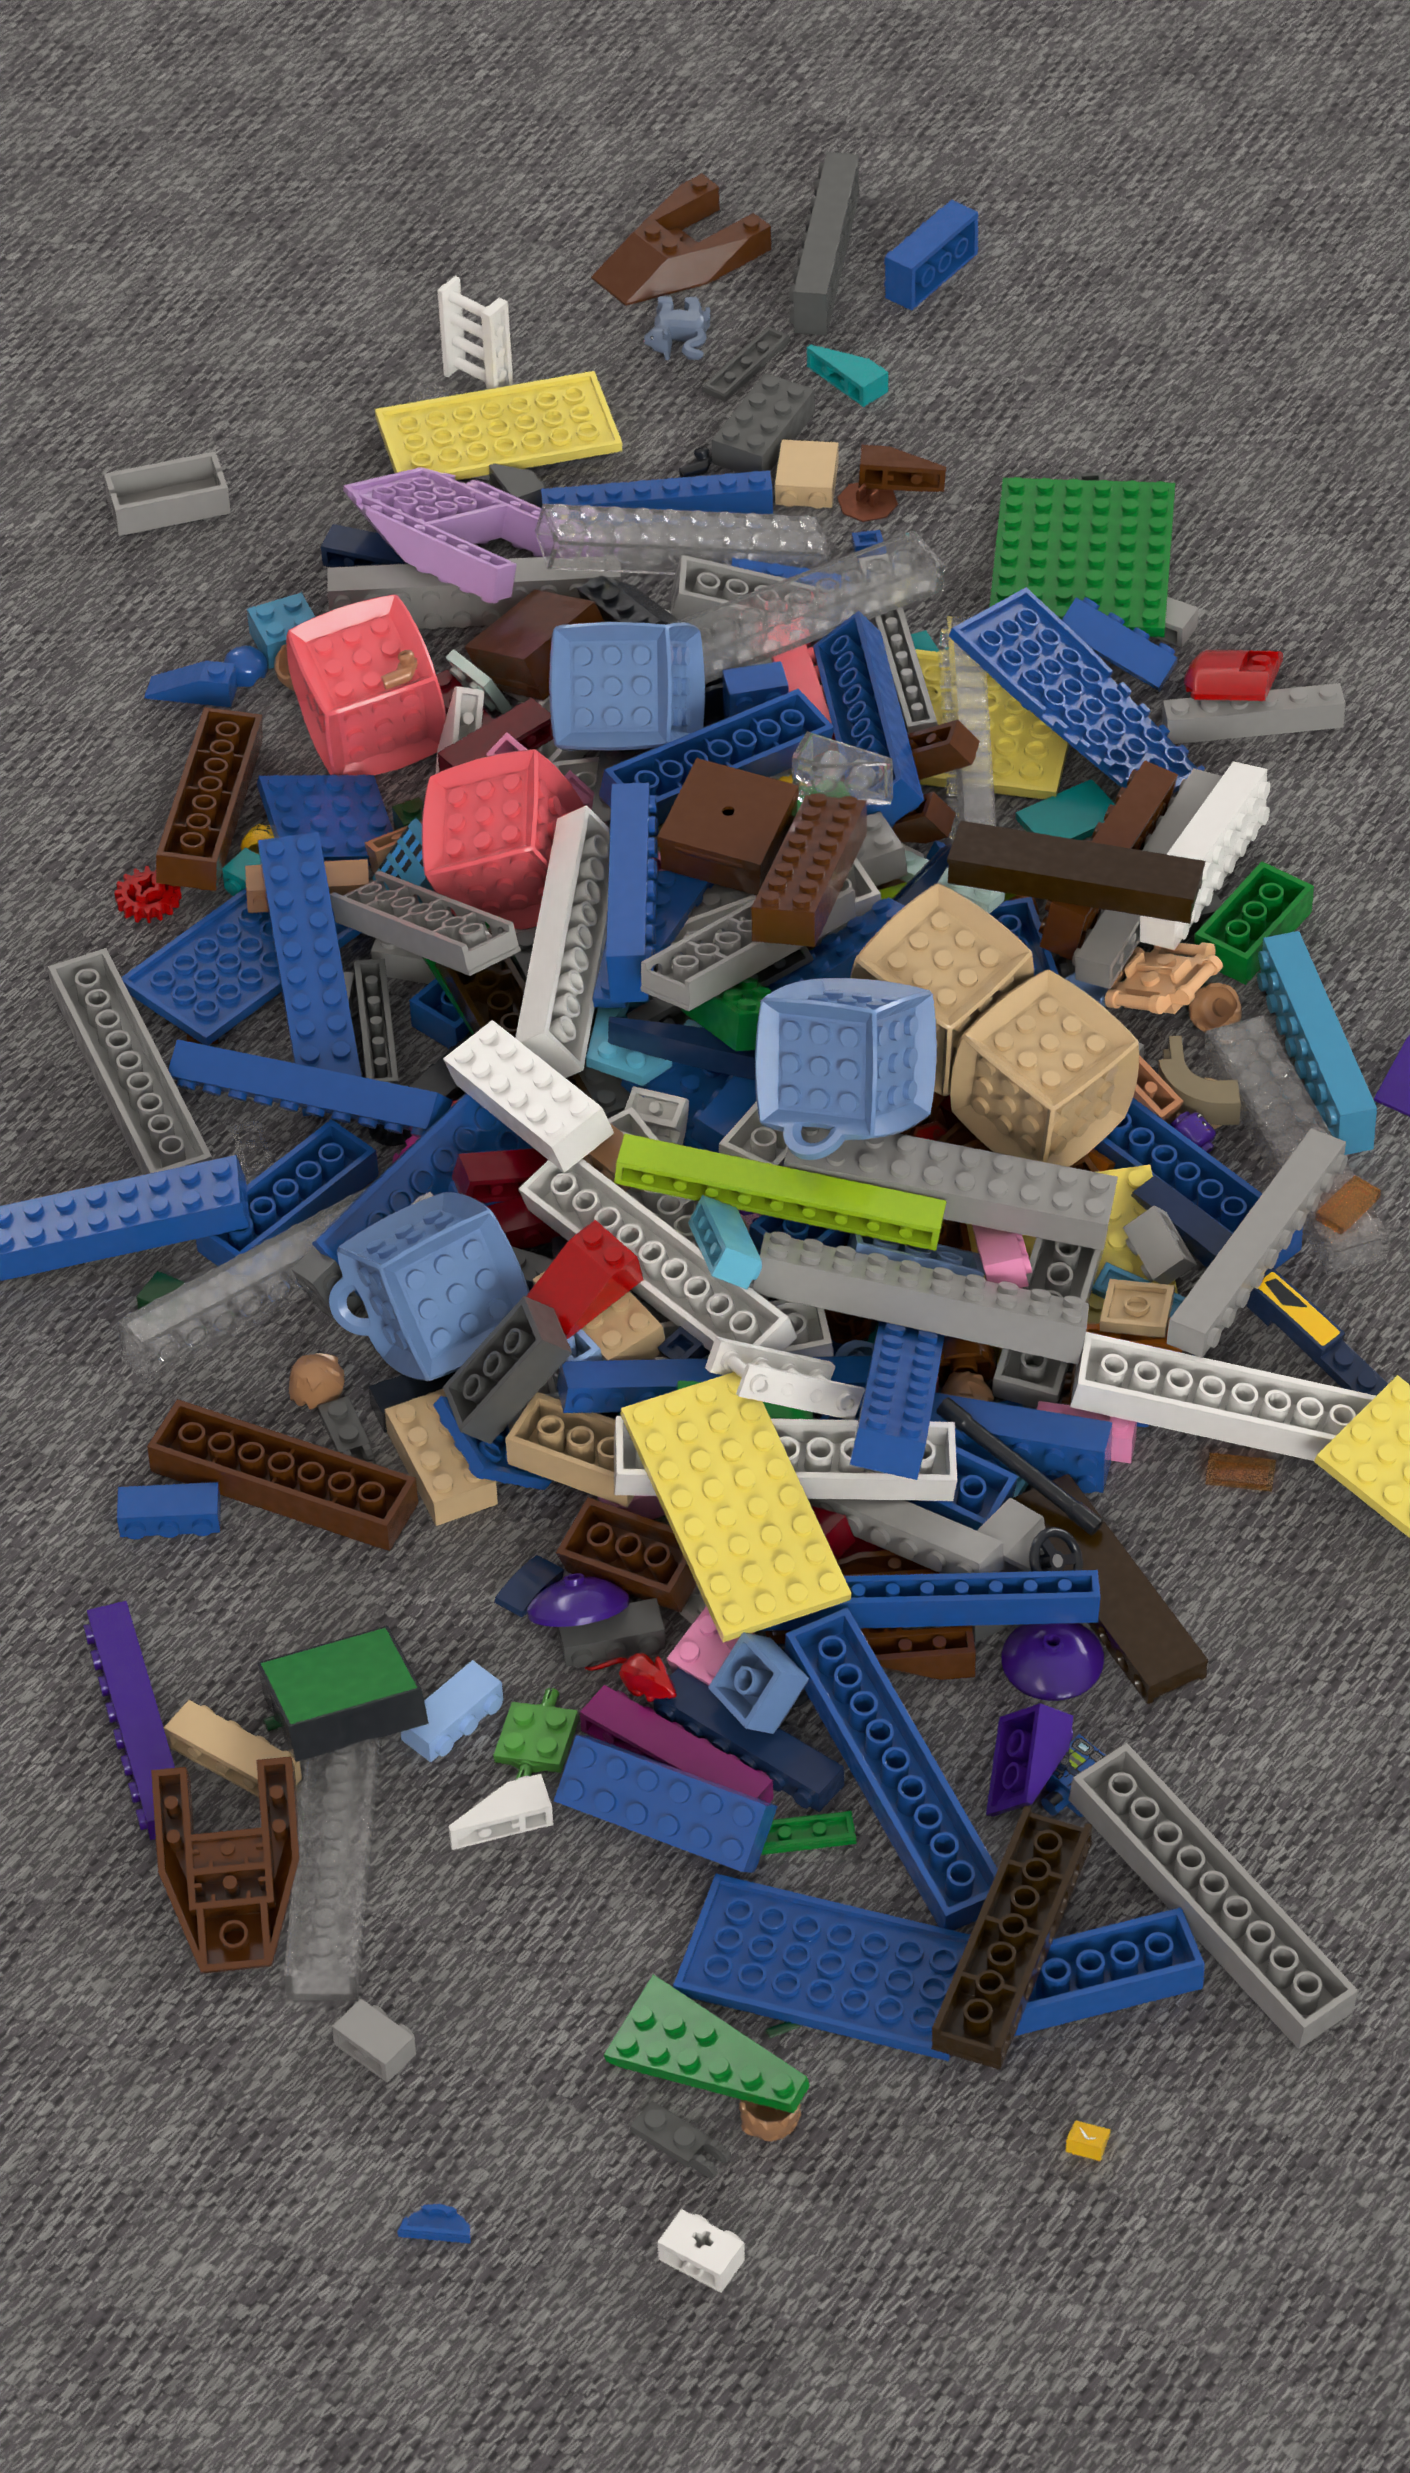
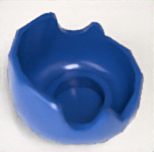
[224,645,268,687]

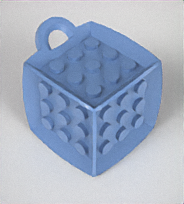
[549,622,705,751]
[755,978,937,1160]
[329,1192,530,1381]

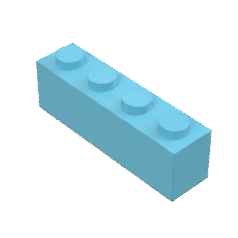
[688,1195,762,1289]

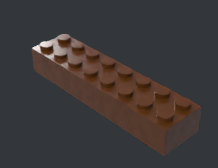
[156,707,263,891]
[1039,760,1178,961]
[751,793,867,947]
[147,1399,419,1551]

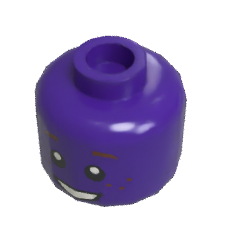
[1170,1111,1216,1154]

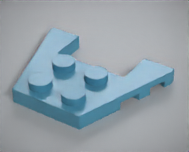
[586,1004,704,1086]

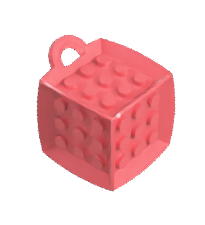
[286,594,446,775]
[422,749,584,930]

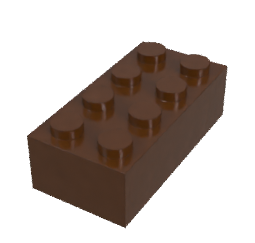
[556,1497,697,1613]

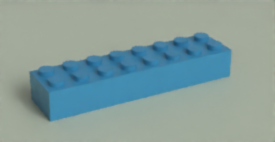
[1257,931,1377,1155]

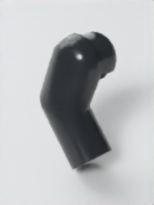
[679,446,712,478]

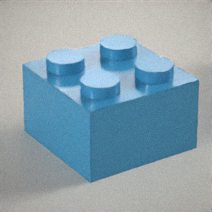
[247,592,315,669]

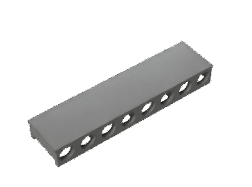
[330,871,521,976]
[641,888,856,1011]

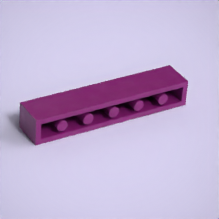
[580,1685,773,1803]

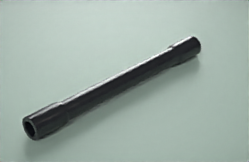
[936,1397,1104,1536]

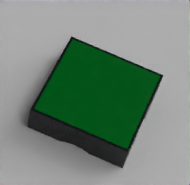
[257,1625,429,1762]

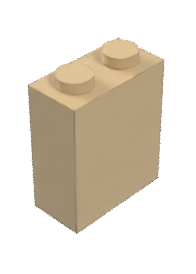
[775,440,839,509]

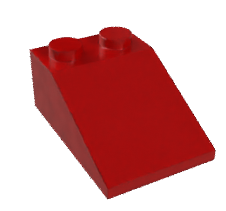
[526,1220,644,1339]

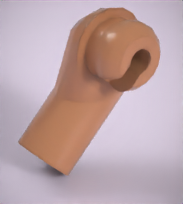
[381,650,418,690]

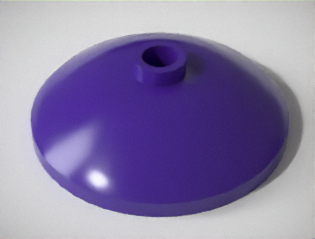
[527,1573,629,1627]
[1001,1623,1104,1701]

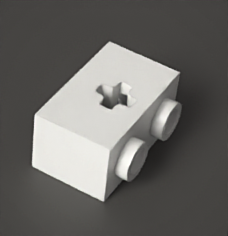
[658,2209,745,2293]

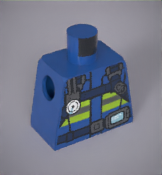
[1041,1734,1106,1817]

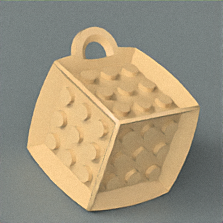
[850,883,1034,1096]
[950,970,1139,1167]

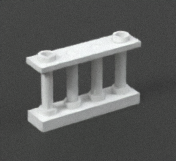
[437,276,513,390]
[705,1337,865,1420]

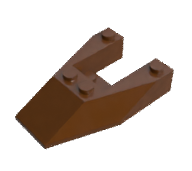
[591,173,771,306]
[837,720,980,844]
[765,1550,976,1680]
[151,1756,300,1974]

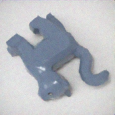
[644,296,711,360]

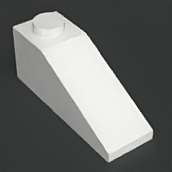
[436,686,484,773]
[449,1774,553,1850]

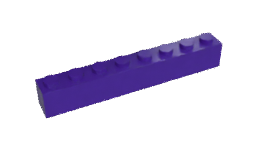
[83,1601,175,1840]

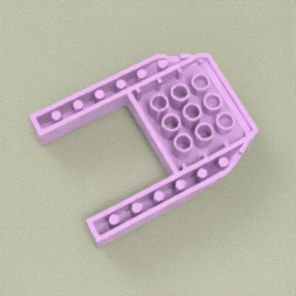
[343,467,611,603]

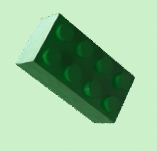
[1194,861,1314,985]
[681,977,771,1051]

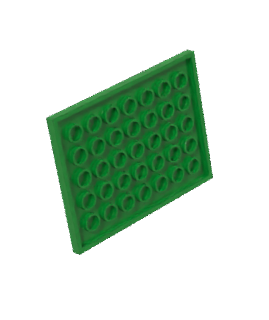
[989,477,1175,637]

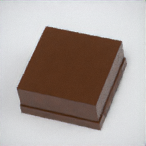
[465,589,604,700]
[657,758,799,895]

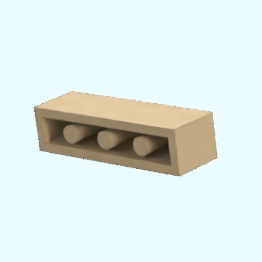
[164,1700,302,1797]

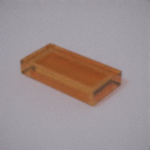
[1315,1175,1381,1235]
[1206,1452,1276,1492]

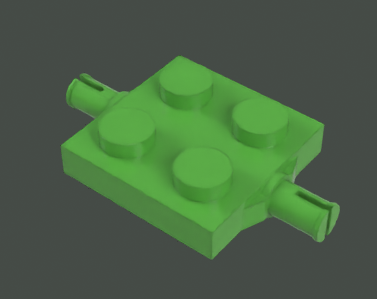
[493,1688,580,1780]

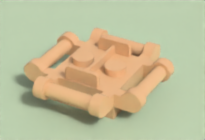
[1105,942,1223,1014]

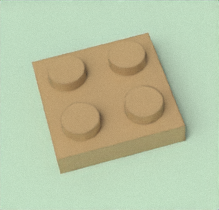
[1100,1279,1175,1338]

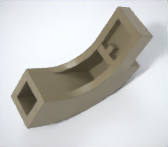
[1158,1036,1241,1125]

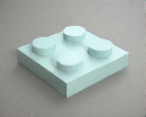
[445,649,512,714]

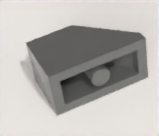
[489,464,547,508]

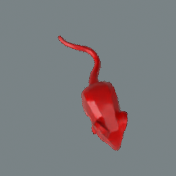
[584,1653,677,1702]

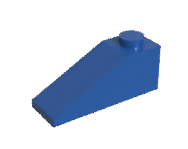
[145,661,237,708]

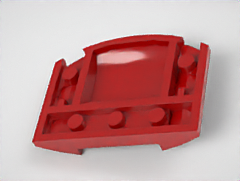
[1184,650,1283,701]

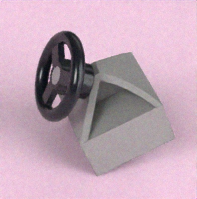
[977,1497,1083,1572]

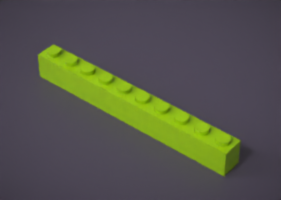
[614,1133,947,1251]

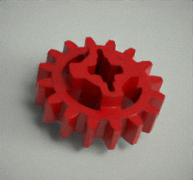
[114,866,182,923]

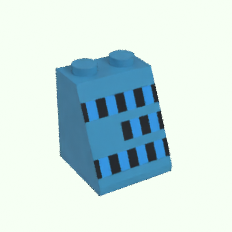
[372,818,435,904]

